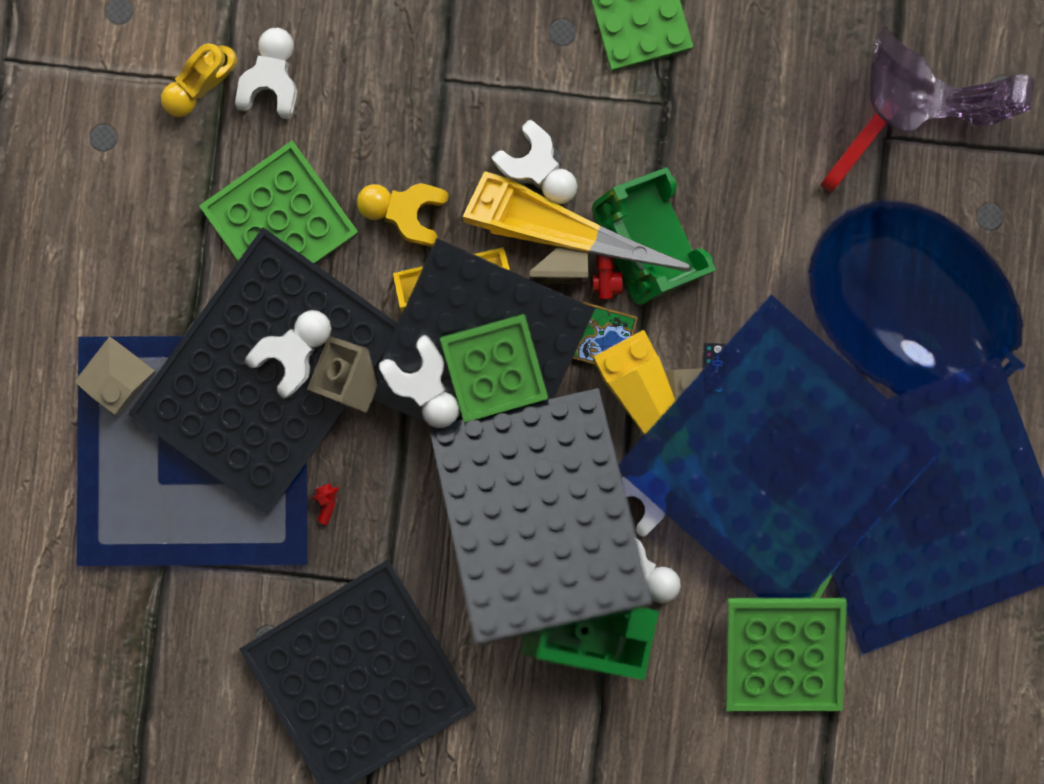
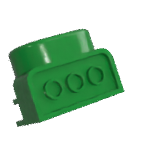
[521,608,659,680]

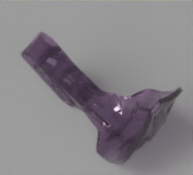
[870,27,1035,132]

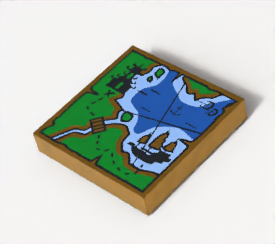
[572,302,638,365]

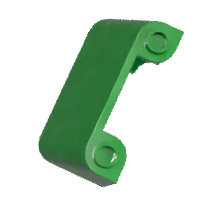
[592,167,716,305]

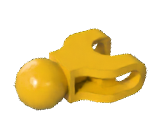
[161,43,237,118]
[357,183,449,246]

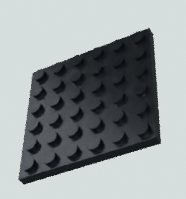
[373,237,595,424]
[239,559,477,784]

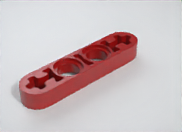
[820,99,899,194]

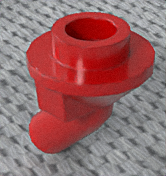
[312,483,339,525]

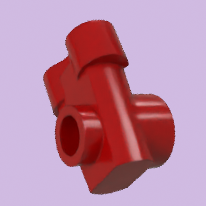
[592,254,622,299]

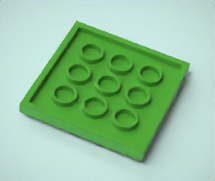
[199,140,359,264]
[726,598,846,711]

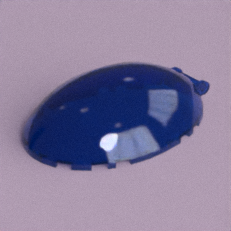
[808,200,1026,406]

